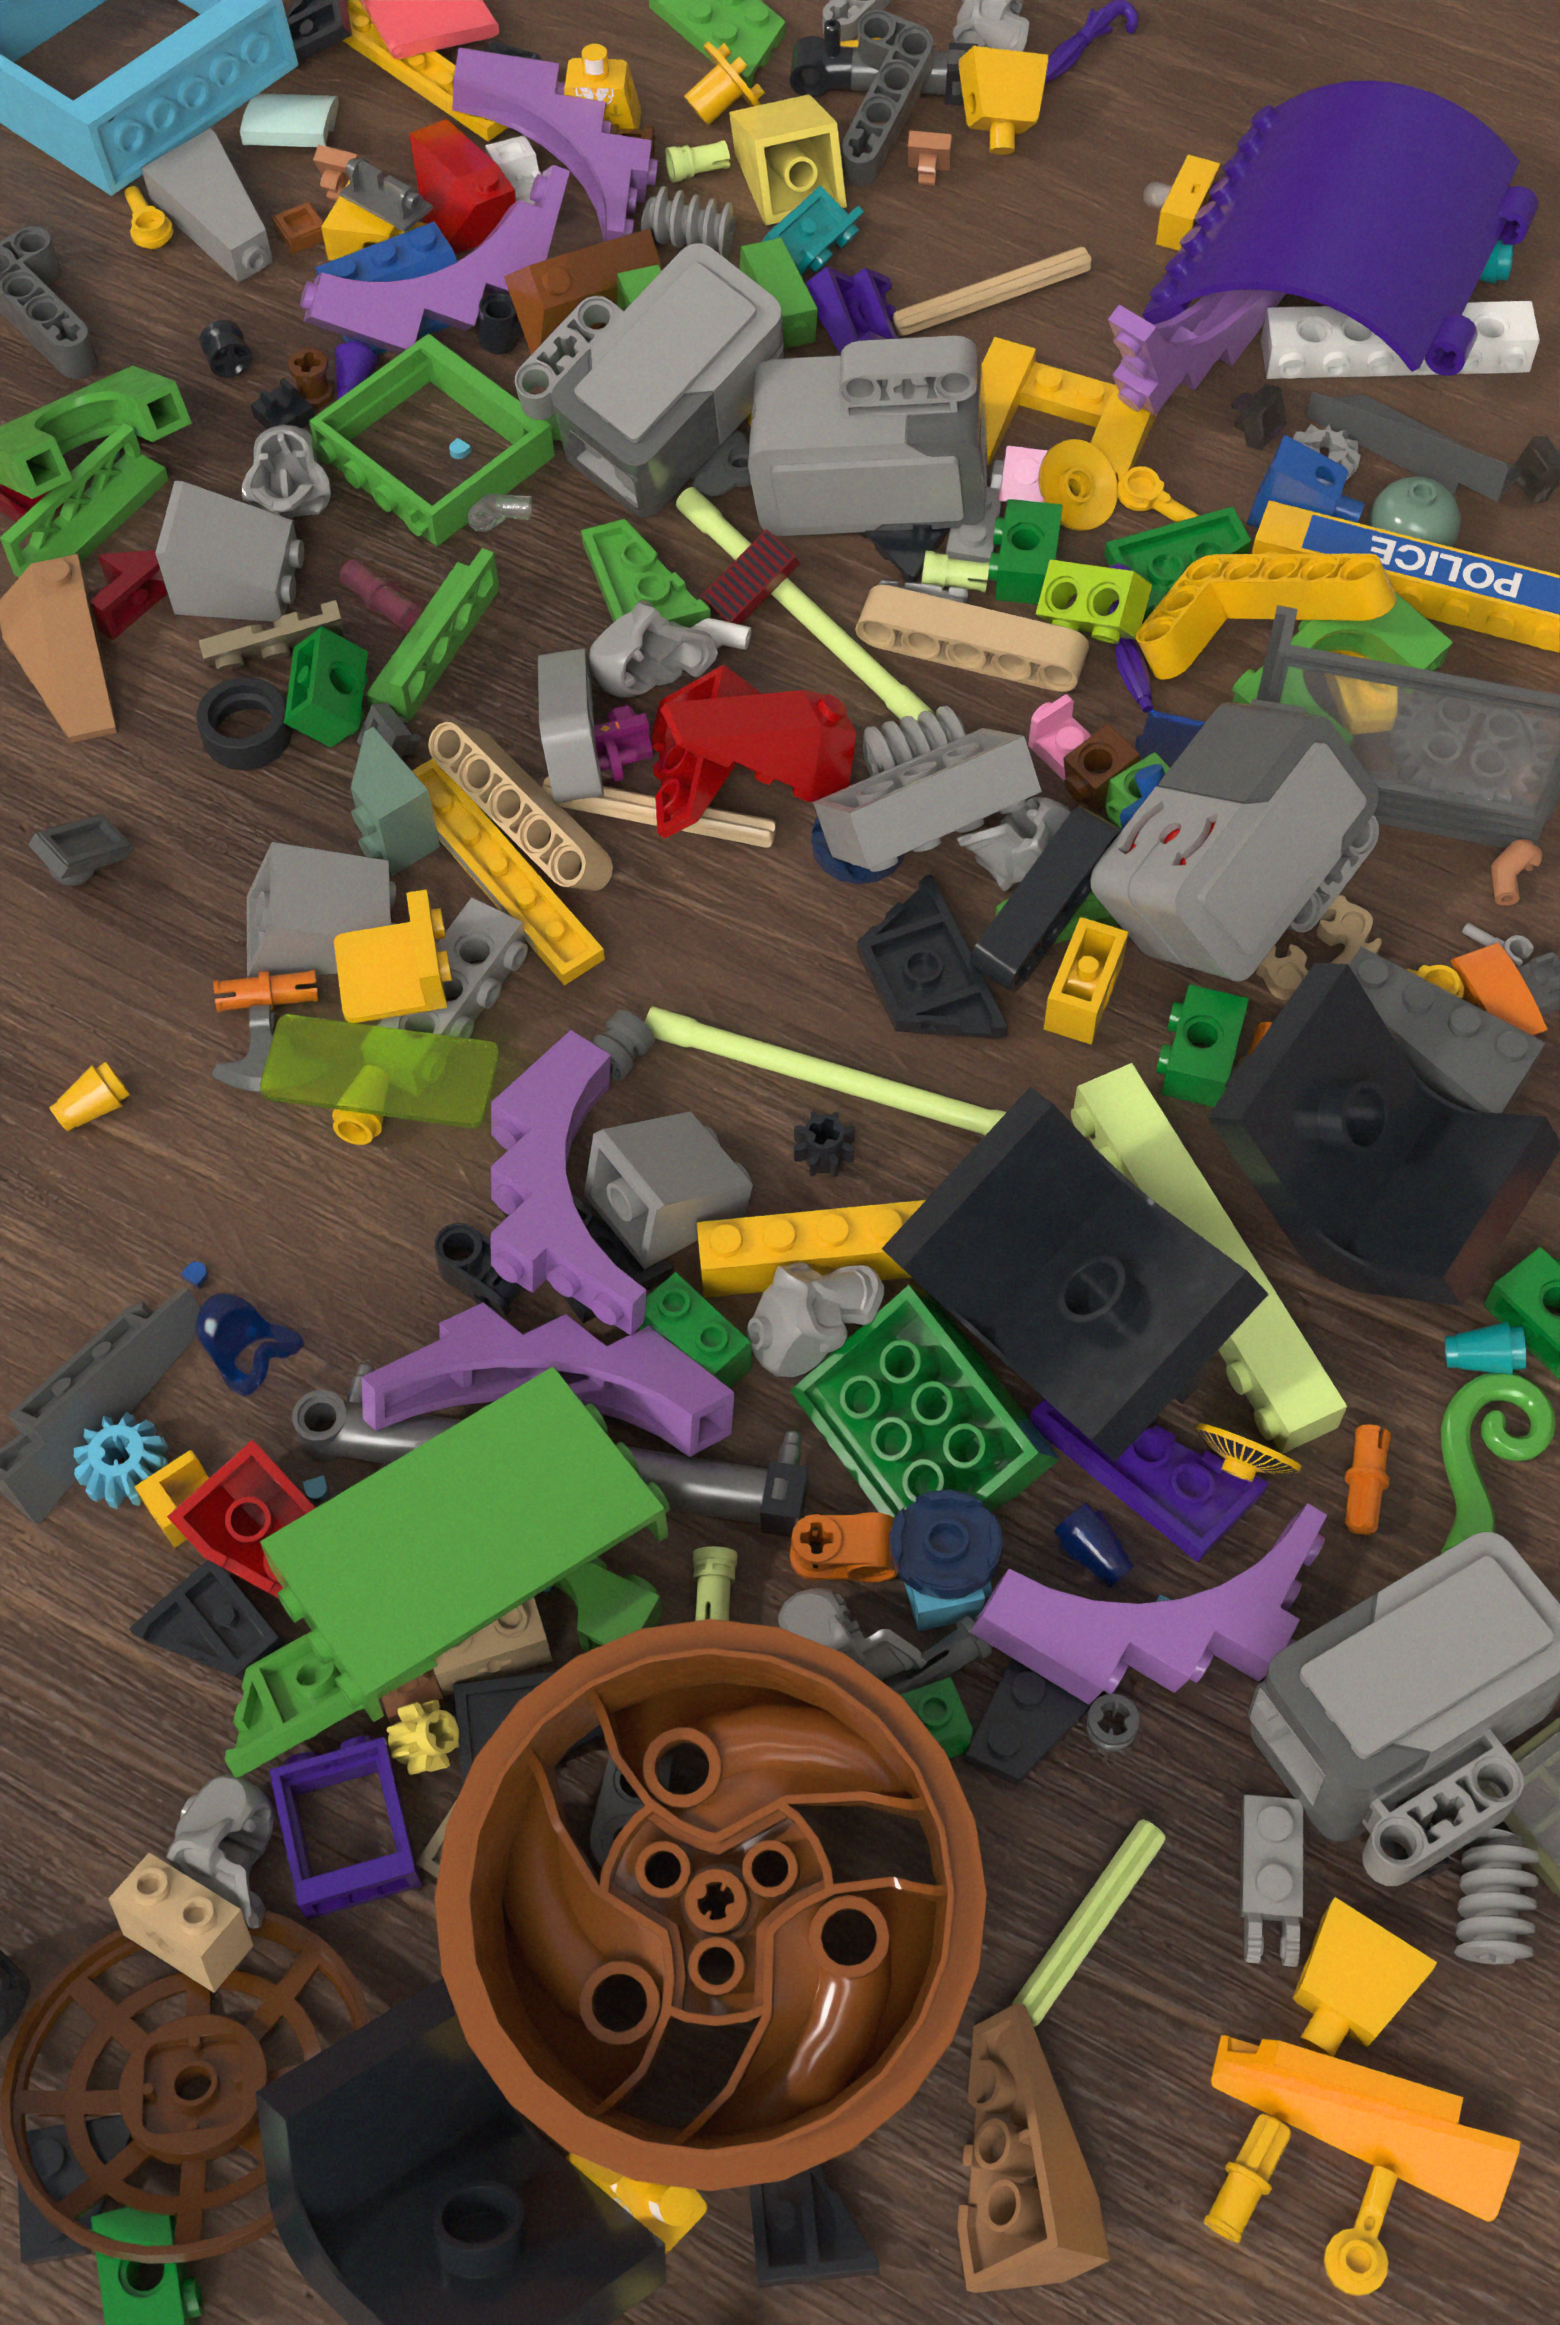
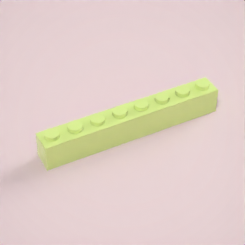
[1071,1063,1347,1454]

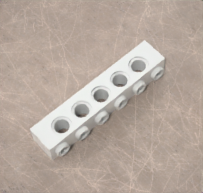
[1261,301,1540,379]

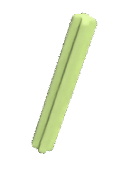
[1012,1819,1165,2027]

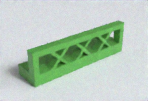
[0,423,169,577]
[366,548,500,722]

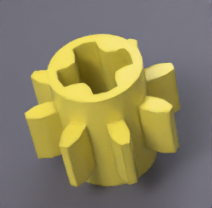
[387,1699,459,1775]

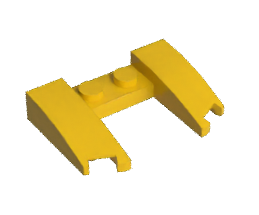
[982,337,1158,484]

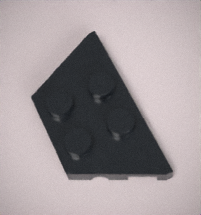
[857,875,1008,1039]

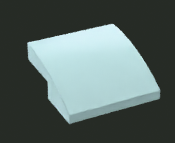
[240,93,339,147]

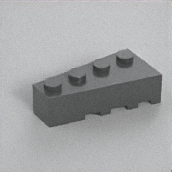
[1349,947,1545,1114]

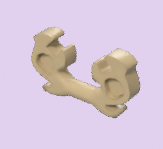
[1256,896,1382,1000]

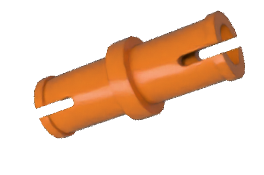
[213,969,319,1013]

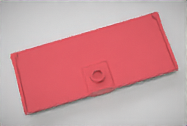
[360,0,499,59]

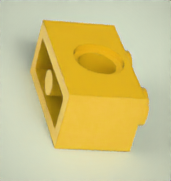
[1044,917,1128,1045]

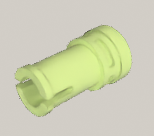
[665,140,730,183]
[921,550,989,593]
[692,1546,738,1621]

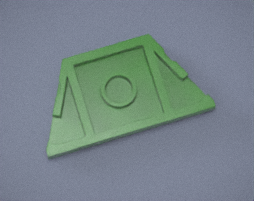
[649,0,786,89]
[224,1632,438,1778]

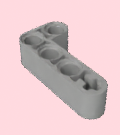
[538,648,604,803]

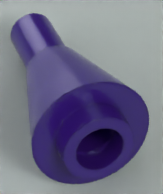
[335,341,378,400]

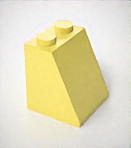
[729,94,847,225]

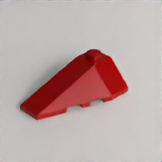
[409,119,516,255]
[651,665,762,839]
[660,690,856,802]
[167,1439,315,1598]

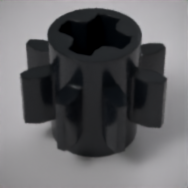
[794,1111,855,1177]

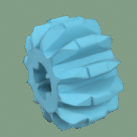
[73,1412,169,1510]

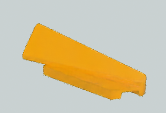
[1211,2035,1521,2222]

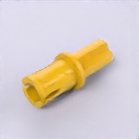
[1203,2114,1291,2244]

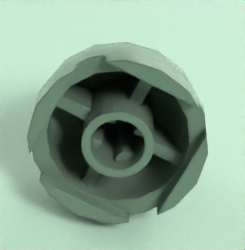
[1367,476,1461,548]

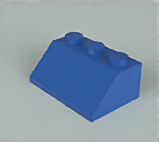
[315,222,457,355]

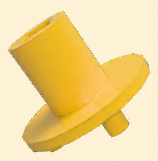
[684,41,765,126]

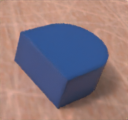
[181,1262,208,1289]

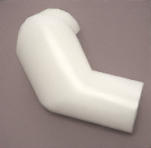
[691,618,751,650]

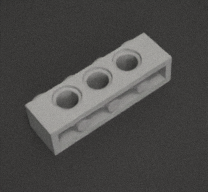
[361,897,528,1099]

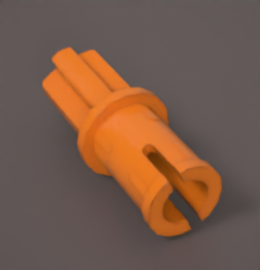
[1345,1424,1391,1535]

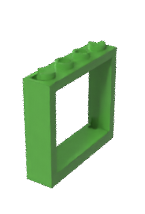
[309,333,555,546]

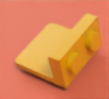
[334,889,452,1023]

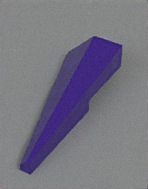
[805,267,901,355]

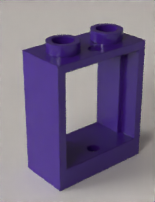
[269,1735,423,1920]

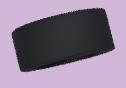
[196,677,292,771]

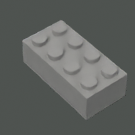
[813,728,1042,872]

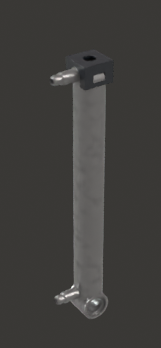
[292,1363,808,1537]

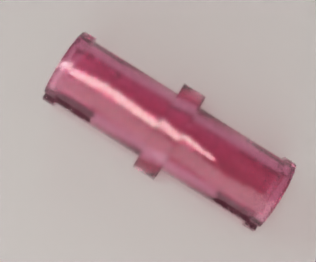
[339,559,422,632]

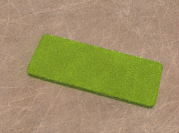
[259,1014,499,1128]

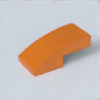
[1450,942,1548,1036]

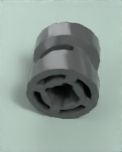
[590,1010,655,1081]

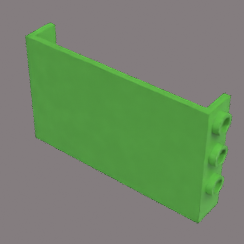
[260,1366,670,1722]

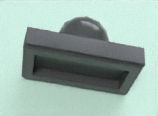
[28,814,134,886]

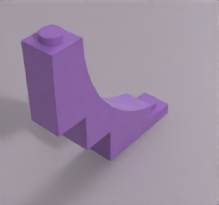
[300,165,570,355]

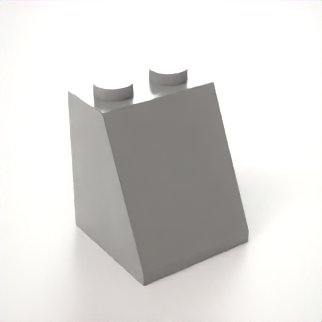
[155,481,304,622]
[246,842,396,978]
[584,1111,753,1270]

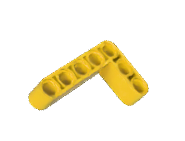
[1136,553,1397,680]

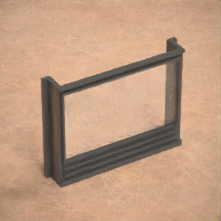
[1256,605,1560,848]

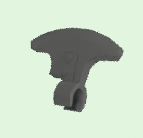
[212,1005,330,1093]

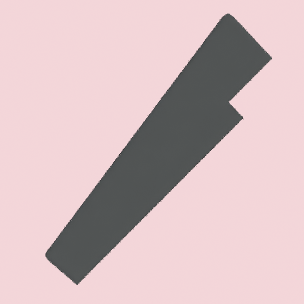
[1306,391,1523,503]
[0,1288,207,1523]

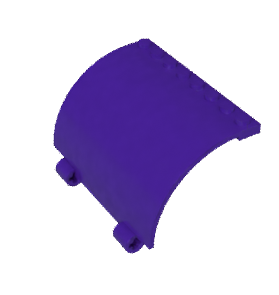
[1142,80,1539,376]

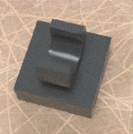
[357,703,422,758]
[1517,952,1560,1016]

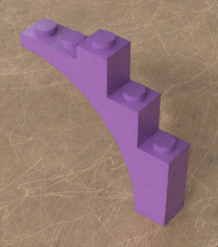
[452,48,658,242]
[1108,290,1286,416]
[491,1030,646,1335]
[362,1303,734,1457]
[970,1503,1327,1704]

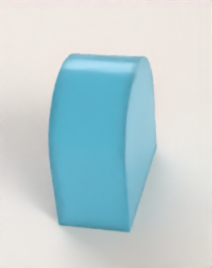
[449,438,472,459]
[303,1475,328,1503]

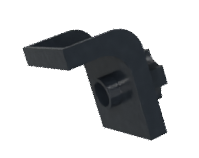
[1207,963,1560,1306]
[882,1087,1269,1462]
[255,1978,667,2325]

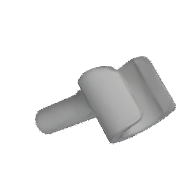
[1462,922,1533,967]

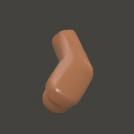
[1491,839,1542,906]

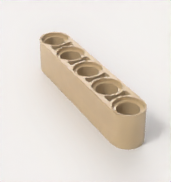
[855,585,1089,692]
[428,722,613,891]

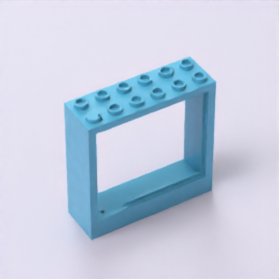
[0,0,299,196]

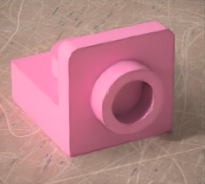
[998,446,1048,503]
[1028,694,1092,781]

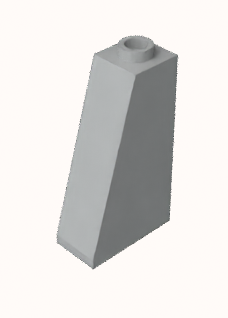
[141,128,273,283]

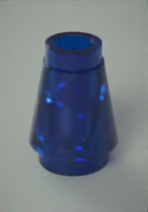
[1053,1502,1135,1588]

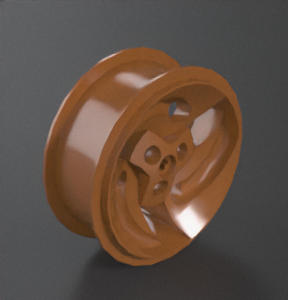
[435,1619,987,2191]

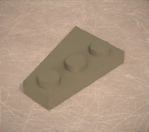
[199,600,344,671]

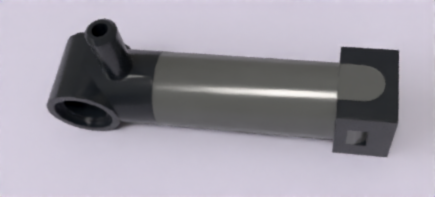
[789,19,978,106]

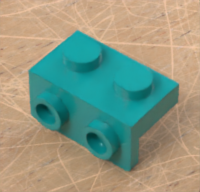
[762,185,865,276]

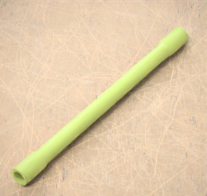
[676,487,934,721]
[645,1006,1006,1136]

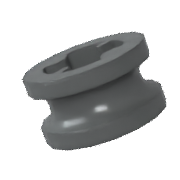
[1086,1693,1140,1752]

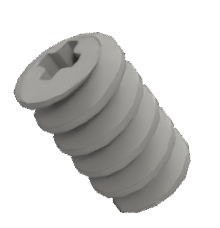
[641,186,736,259]
[863,706,966,777]
[1454,1828,1540,1965]

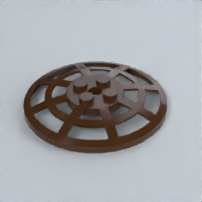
[0,1910,372,2264]

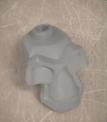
[953,0,1030,52]
[242,424,331,519]
[589,600,718,698]
[956,797,1071,892]
[747,1262,884,1378]
[778,1588,927,1681]
[166,1774,274,1928]

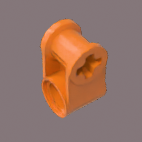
[789,1512,897,1583]

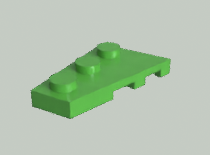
[581,519,711,627]

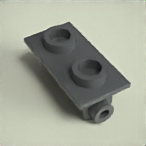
[339,158,433,232]

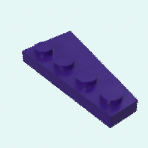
[1029,1399,1269,1563]

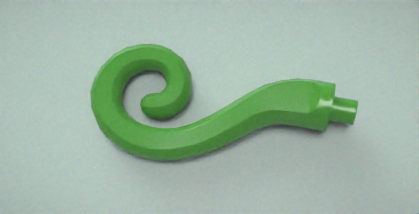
[1441,1373,1556,1554]

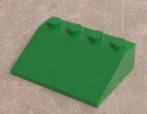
[790,1285,1060,1518]

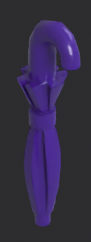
[1044,0,1139,84]
[1108,563,1153,713]

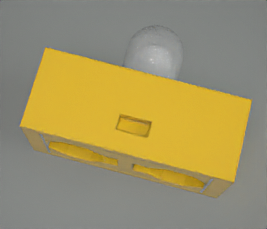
[1143,155,1220,251]

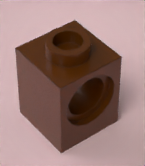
[1063,723,1140,813]

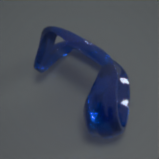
[196,1293,304,1396]

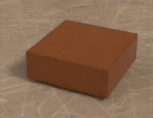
[272,201,324,254]

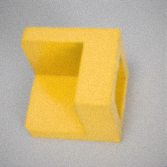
[134,1450,209,1548]

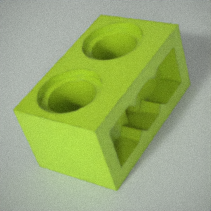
[1036,559,1152,644]

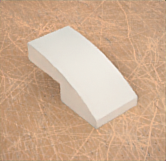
[485,135,541,205]

